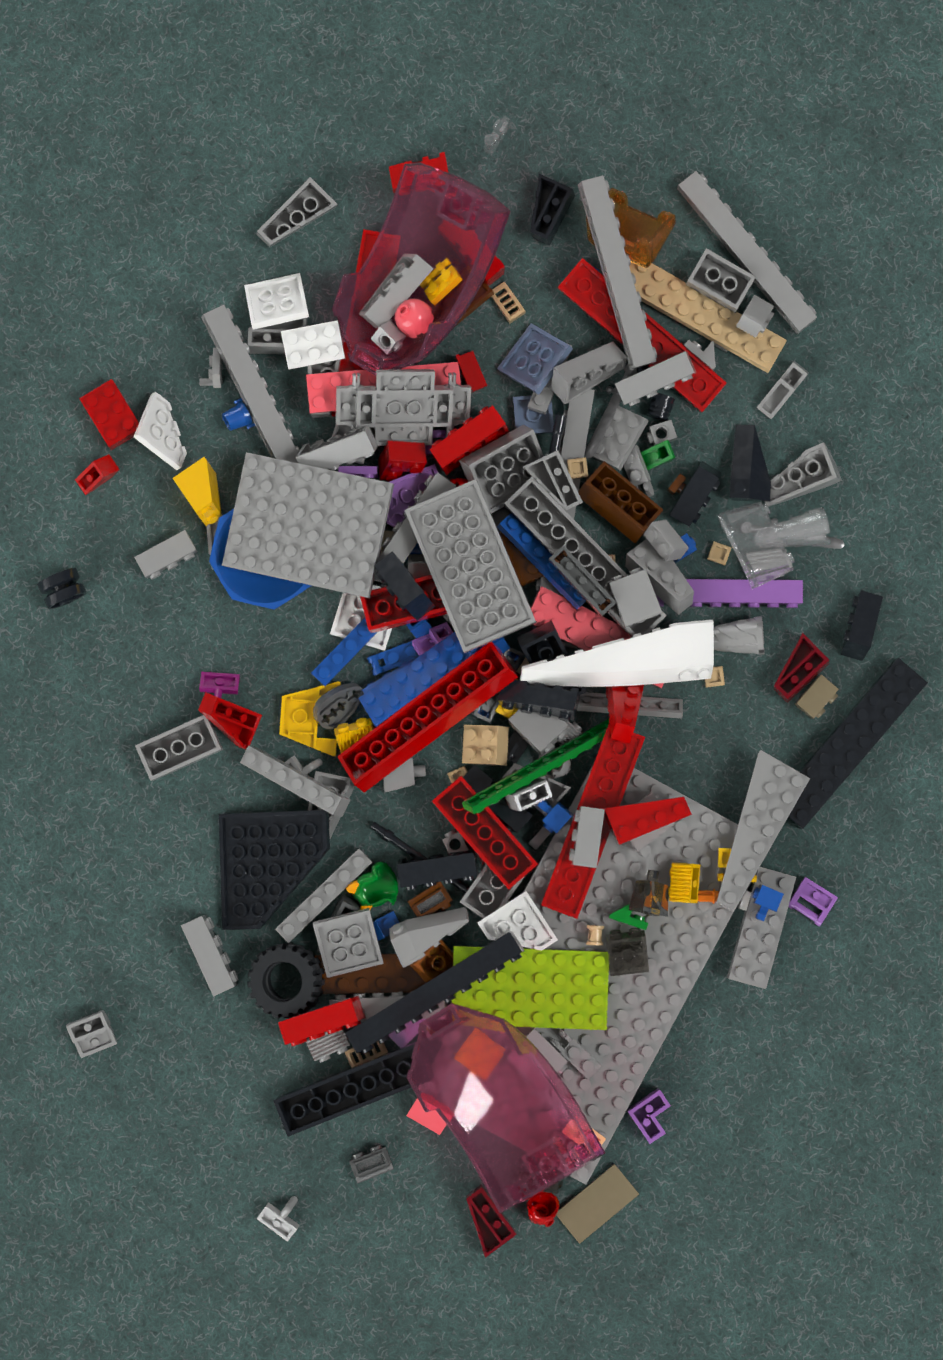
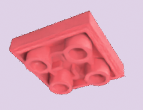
[406,1094,453,1135]

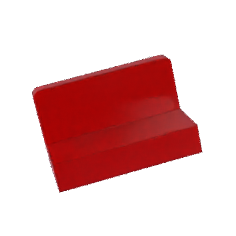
[455,351,487,393]

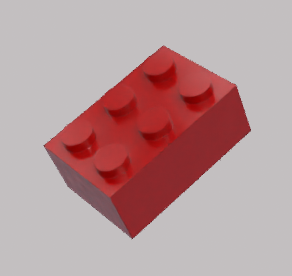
[79,379,139,450]

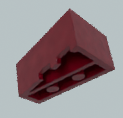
[774,633,829,703]

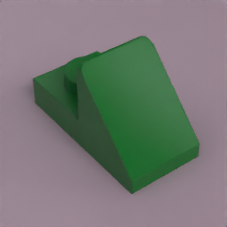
[641,440,675,471]
[608,901,648,930]

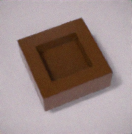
[667,474,686,495]

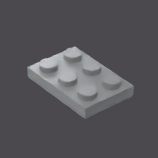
[593,406,649,471]

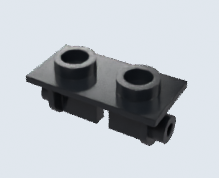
[507,731,528,763]

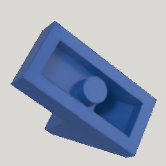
[373,911,400,941]

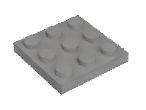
[313,908,384,978]

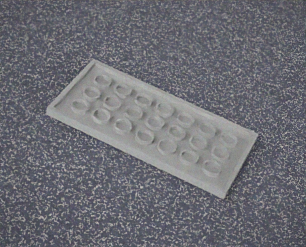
[405,479,536,653]

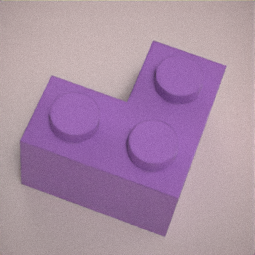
[627,1088,671,1144]

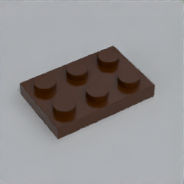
[499,532,544,587]

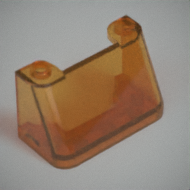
[586,188,676,268]

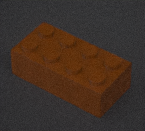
[578,461,663,543]

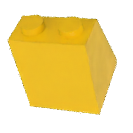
[173,457,222,526]

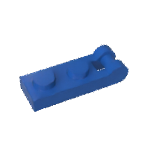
[367,641,419,676]

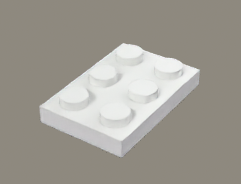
[281,320,345,370]

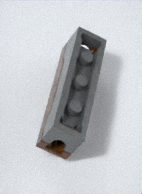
[549,545,617,617]

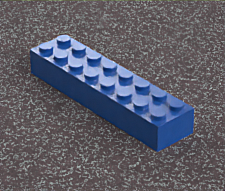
[358,632,510,727]

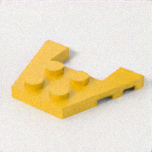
[279,681,341,757]

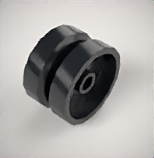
[37,568,87,610]

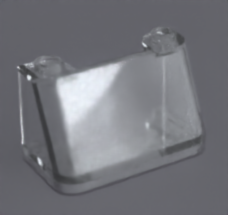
[717,501,795,589]

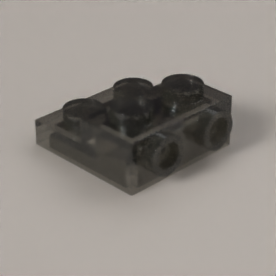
[606,928,649,976]

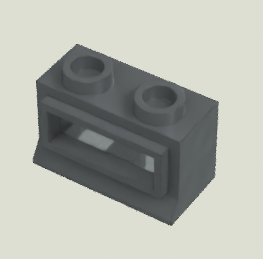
[349,1144,394,1184]

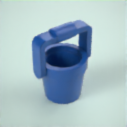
[222,398,255,431]

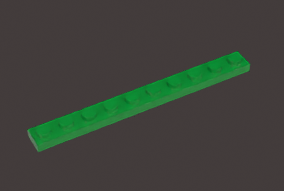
[462,719,609,814]

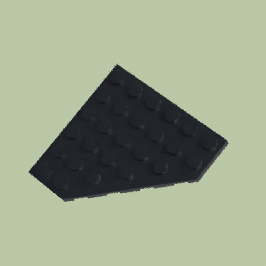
[219,810,330,930]

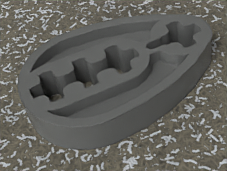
[313,683,364,729]

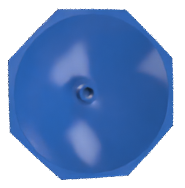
[209,509,312,609]

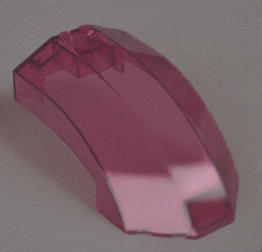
[332,163,510,376]
[407,1003,605,1213]

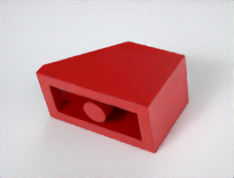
[75,454,120,495]

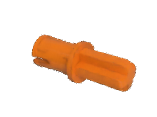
[698,889,719,904]

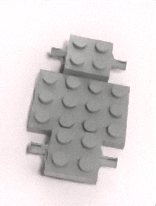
[335,369,471,446]

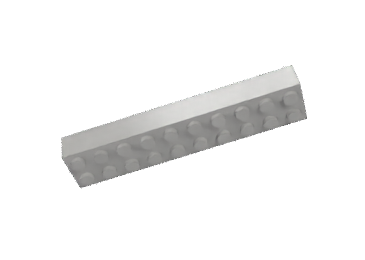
[504,477,667,637]

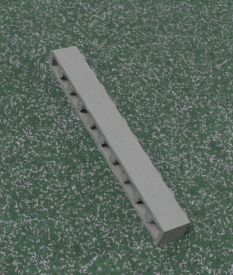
[677,171,817,335]
[578,175,657,370]
[201,305,300,463]

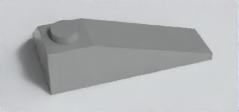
[765,442,842,507]

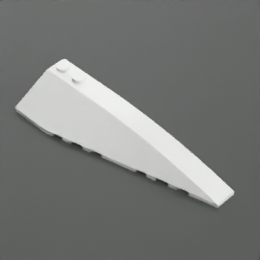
[520,620,714,687]

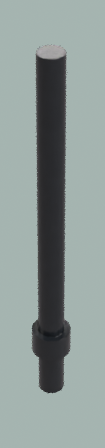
[370,822,469,893]

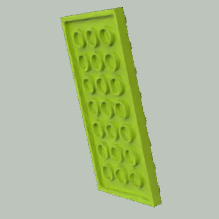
[451,946,609,1030]

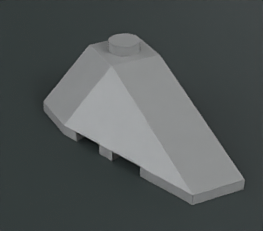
[389,907,469,968]

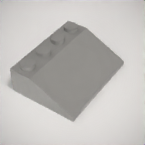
[459,425,544,514]

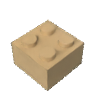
[462,725,509,766]

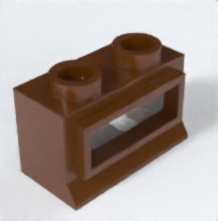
[408,881,452,917]

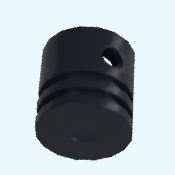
[647,393,675,422]

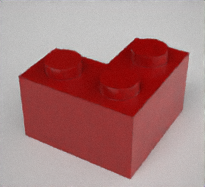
[378,440,427,482]

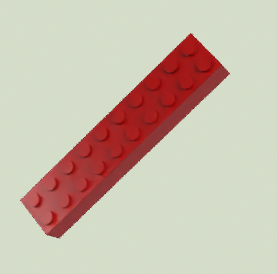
[337,642,518,792]

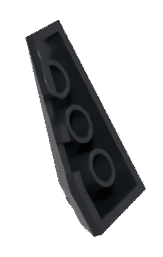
[730,425,771,502]

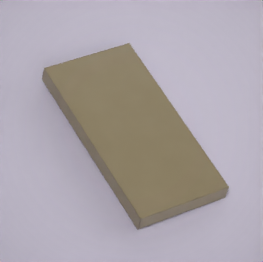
[556,1164,639,1244]

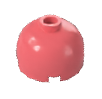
[395,298,434,338]

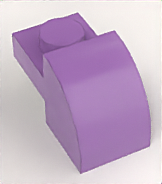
[412,622,453,656]

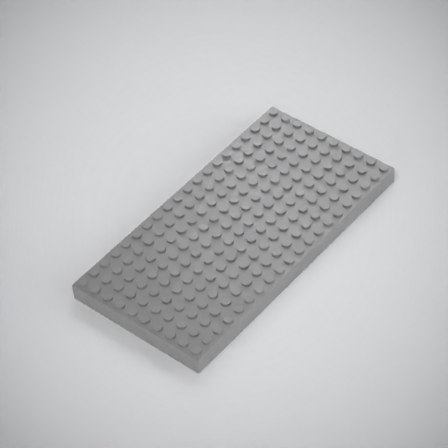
[415,763,738,1185]

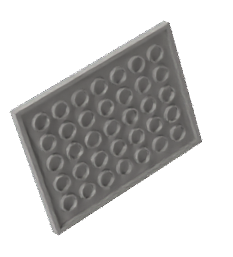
[222,452,394,598]

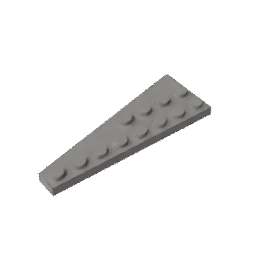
[716,750,810,912]

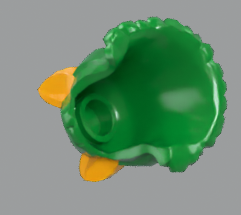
[346,861,398,910]

